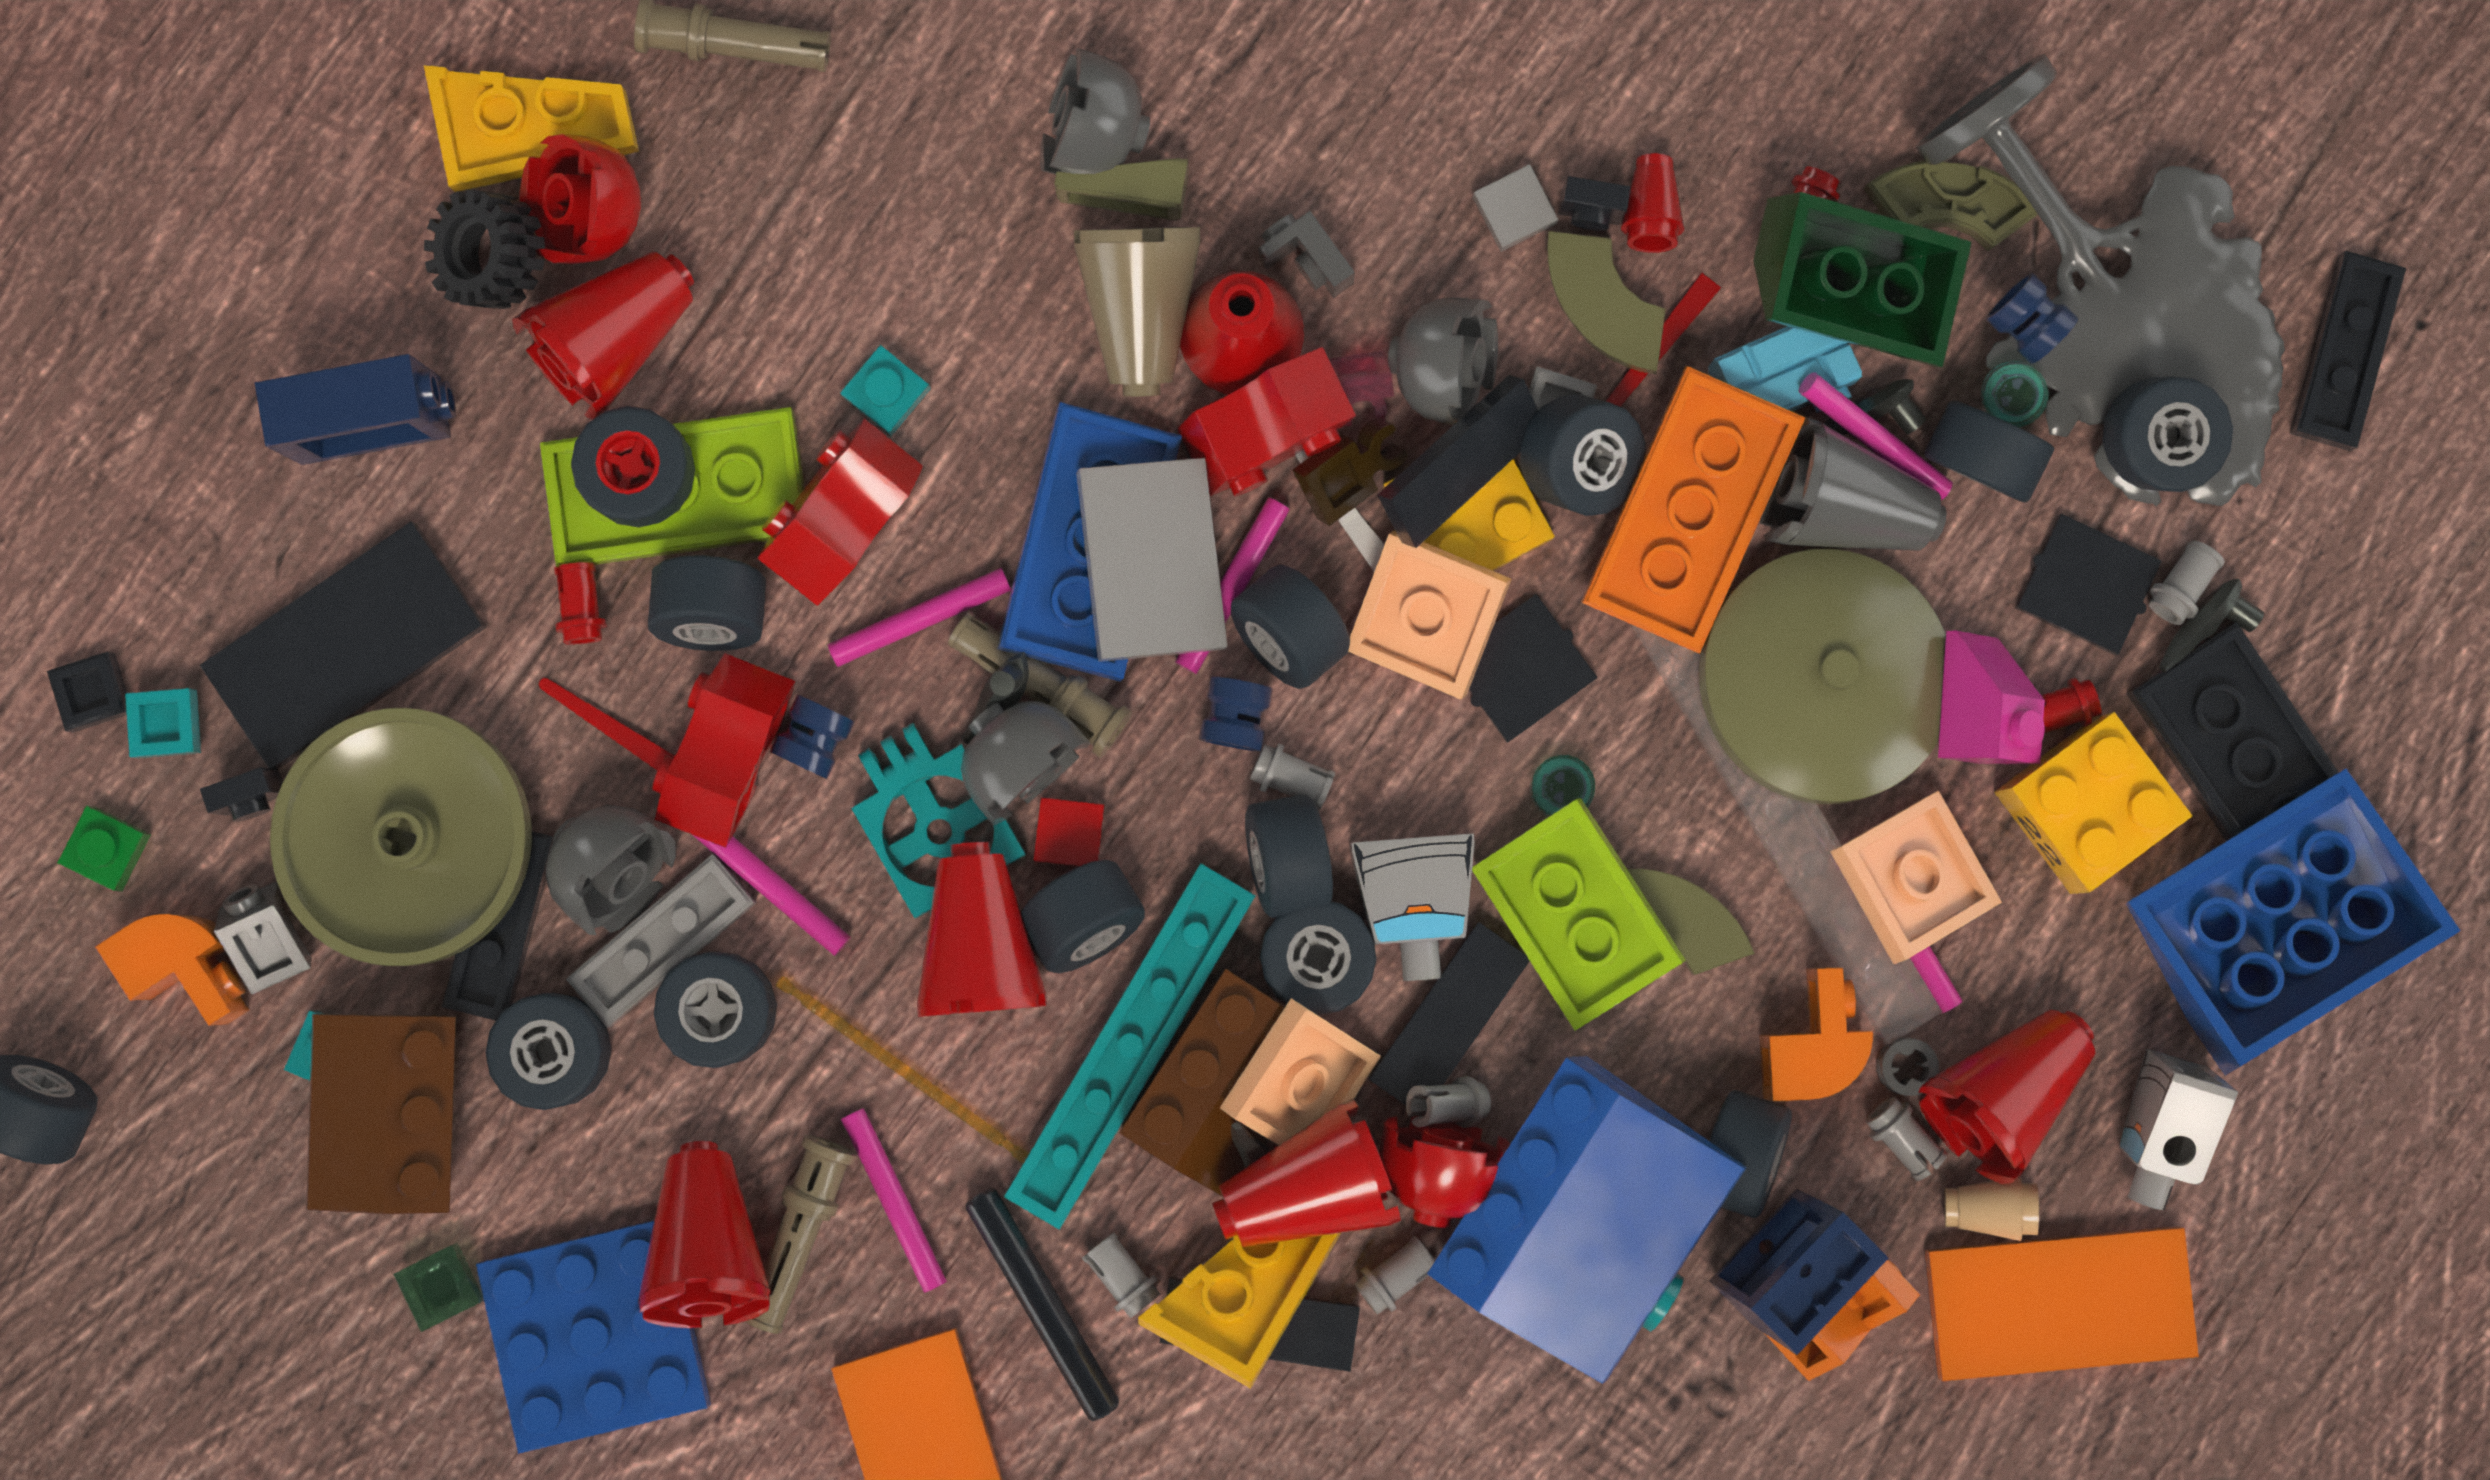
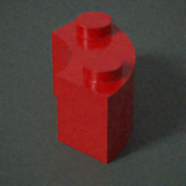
[1177,347,1356,497]
[757,418,923,606]
[652,653,796,848]

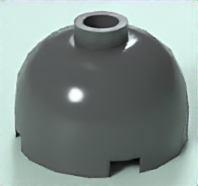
[1040,48,1150,175]
[1388,297,1498,424]
[961,701,1090,825]
[546,804,676,935]

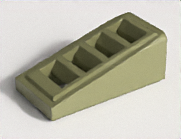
[1054,158,1189,221]

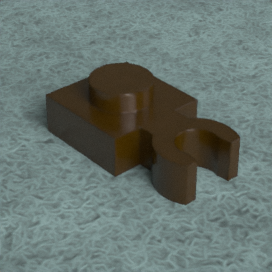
[1292,417,1408,526]

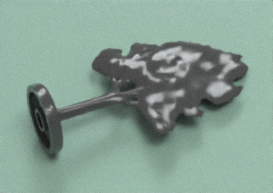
[1916,54,2285,506]

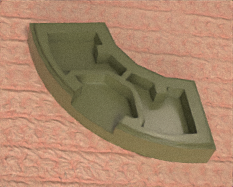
[1863,161,2038,251]
[1547,231,1666,375]
[1627,869,1755,975]

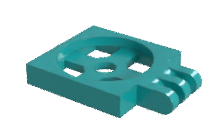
[851,723,1027,919]

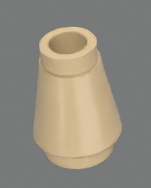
[1944,1177,2039,1241]

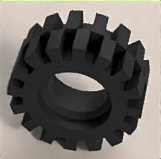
[424,189,545,309]

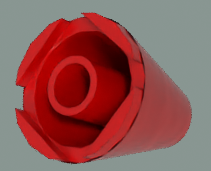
[512,251,694,419]
[1180,271,1304,395]
[917,842,1047,1017]
[1918,1010,2096,1184]
[1212,1099,1401,1247]
[638,1141,771,1328]

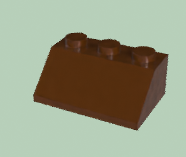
[1119,969,1285,1197]
[306,1014,456,1214]

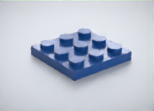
[476,1220,711,1454]

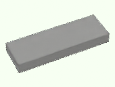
[566,854,757,1028]

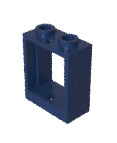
[254,354,456,465]
[1709,1189,1889,1355]

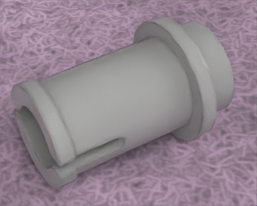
[2149,540,2225,625]
[1250,743,1335,810]
[1406,1076,1491,1128]
[1866,1097,1947,1181]
[1082,1232,1160,1319]
[1354,1236,1435,1315]

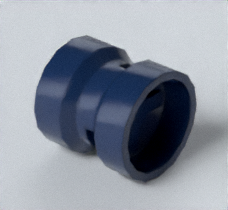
[1986,273,2078,364]
[1198,677,1273,752]
[769,694,855,779]

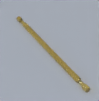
[775,975,1030,1164]

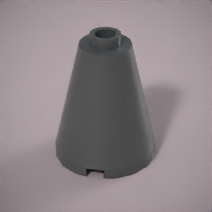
[1760,418,1947,551]

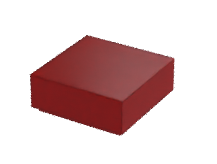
[1034,798,1105,866]

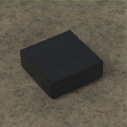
[47,651,127,733]

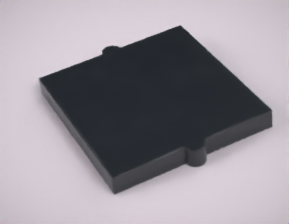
[2015,514,2162,656]
[1469,594,1597,743]

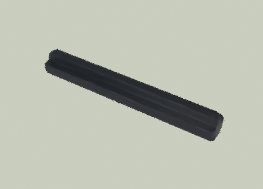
[966,1188,1119,1422]

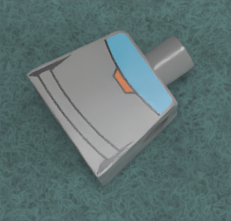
[1349,833,1474,981]
[2119,1048,2238,1210]

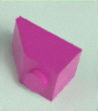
[1938,630,2045,764]

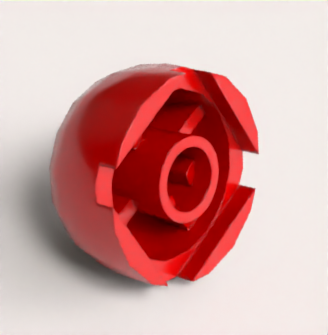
[519,134,641,264]
[1380,1116,1510,1228]

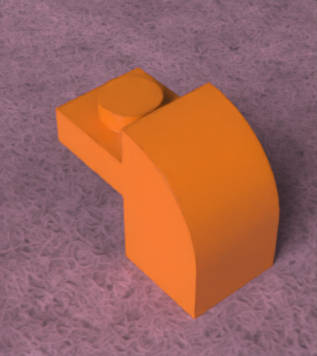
[95,914,249,1026]
[1759,967,1873,1102]
[1764,1260,1920,1381]

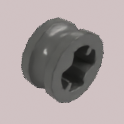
[1876,1038,1939,1096]

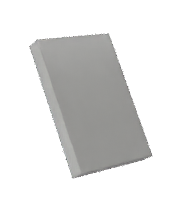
[1076,458,1228,662]

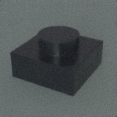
[1558,176,1631,231]
[200,767,283,822]

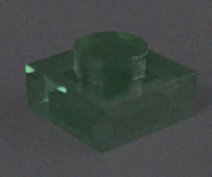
[393,1243,484,1332]

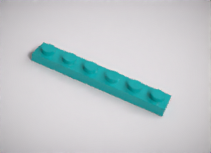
[1004,863,1256,1230]

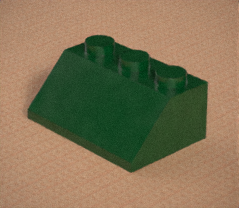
[1753,192,1972,367]

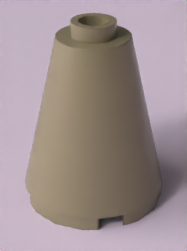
[1073,227,1201,397]

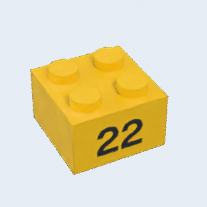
[1994,712,2192,894]

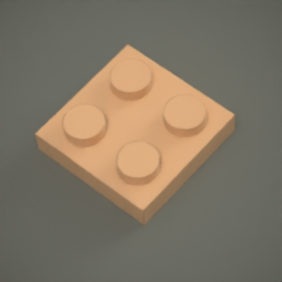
[1348,530,1512,700]
[1830,790,2002,964]
[1220,998,1381,1145]

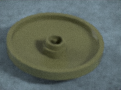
[1699,549,1946,804]
[270,708,532,966]

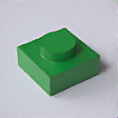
[57,806,151,892]

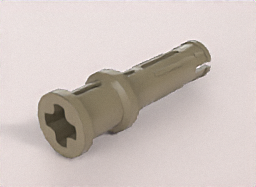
[634,0,831,72]
[948,611,1132,758]
[744,1135,858,1334]

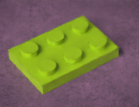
[1472,798,1686,1031]

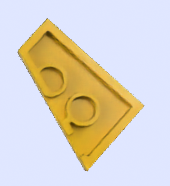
[423,65,639,192]
[1138,1233,1341,1389]

